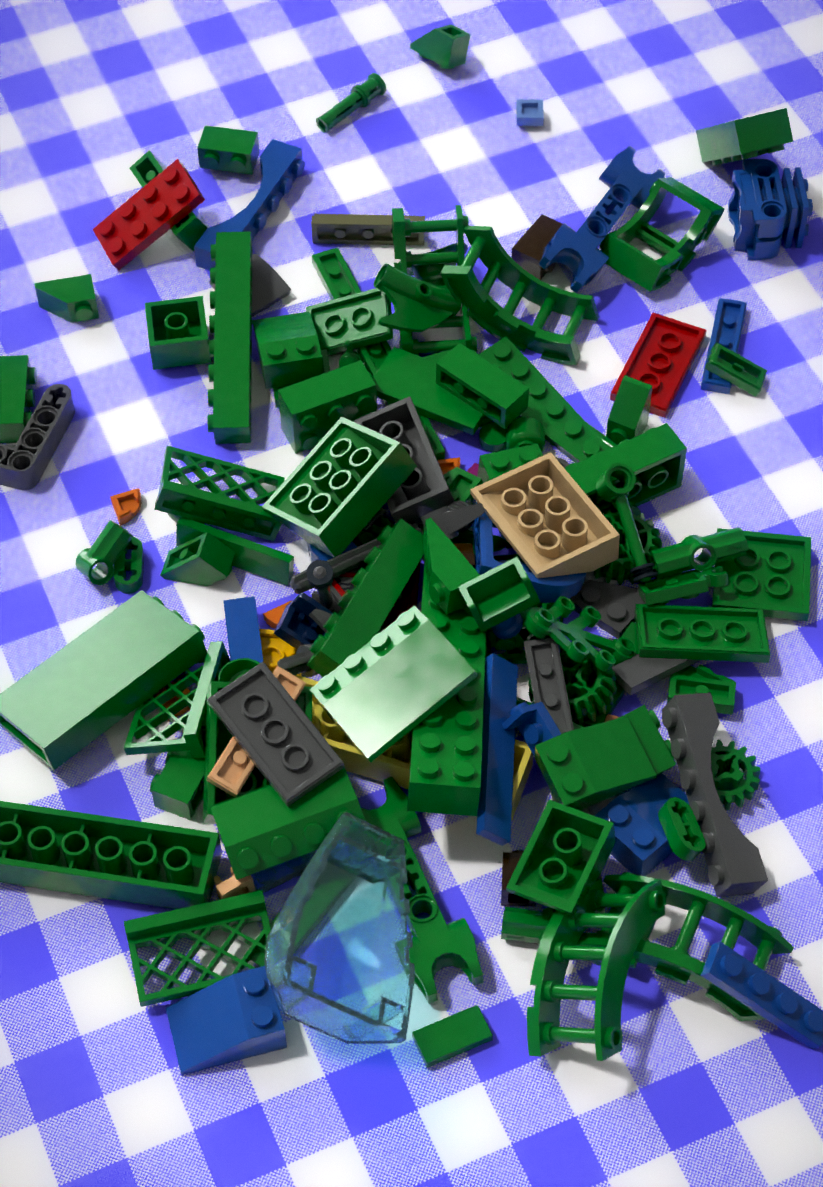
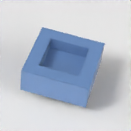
[516,99,544,126]

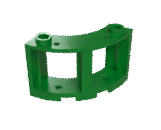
[599,177,725,292]

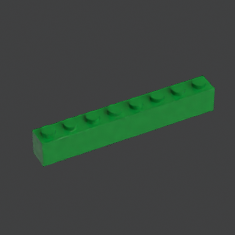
[207,231,253,444]

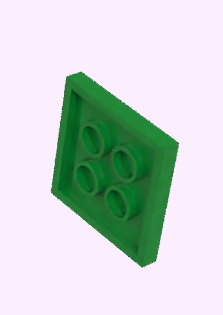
[712,528,811,621]

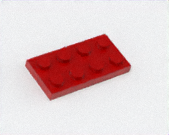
[92,159,205,270]

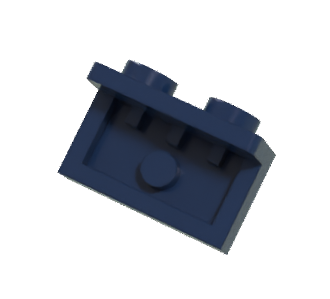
[274,593,333,649]

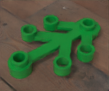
[525,596,635,672]

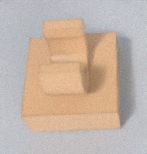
[214,867,256,900]

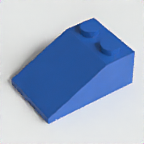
[595,773,689,876]
[166,965,287,1076]

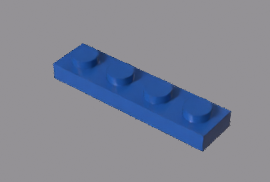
[701,941,823,1050]

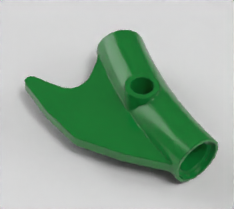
[373,264,462,333]

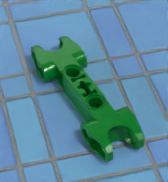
[349,776,484,1004]

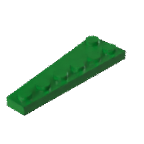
[479,336,610,463]

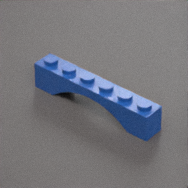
[194,139,305,271]

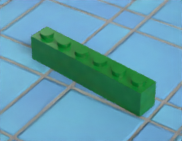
[307,519,424,677]

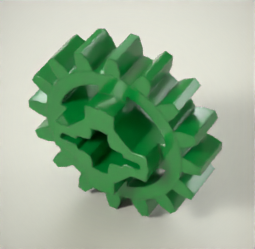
[711,739,761,811]

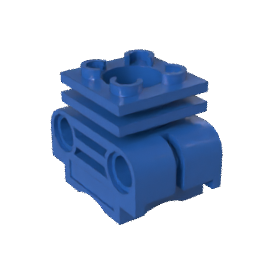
[727,159,813,260]

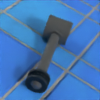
[306,560,341,614]

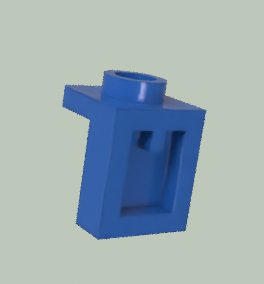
[502,702,561,756]

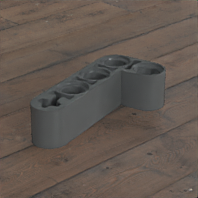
[0,384,75,490]

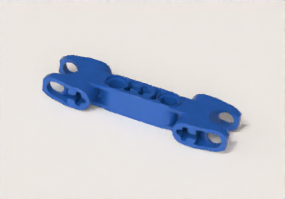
[538,145,666,293]

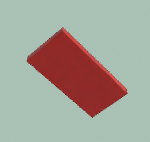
[610,313,707,418]

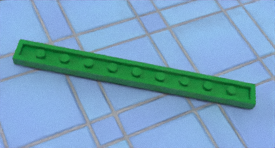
[311,247,445,460]

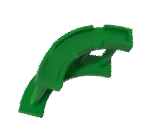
[392,205,477,356]
[441,226,599,365]
[576,872,794,1021]
[527,879,666,1061]

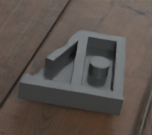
[569,579,646,639]

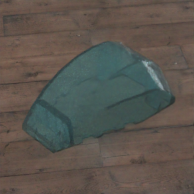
[264,812,415,1044]

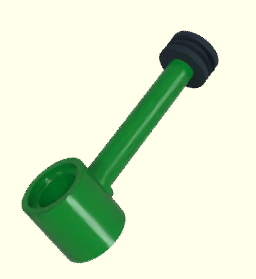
[596,463,658,583]

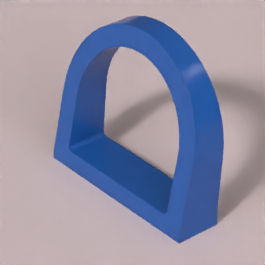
[473,502,587,603]

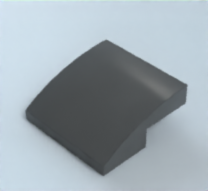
[209,253,291,317]

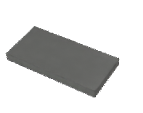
[207,661,344,807]

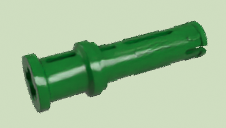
[316,73,387,133]

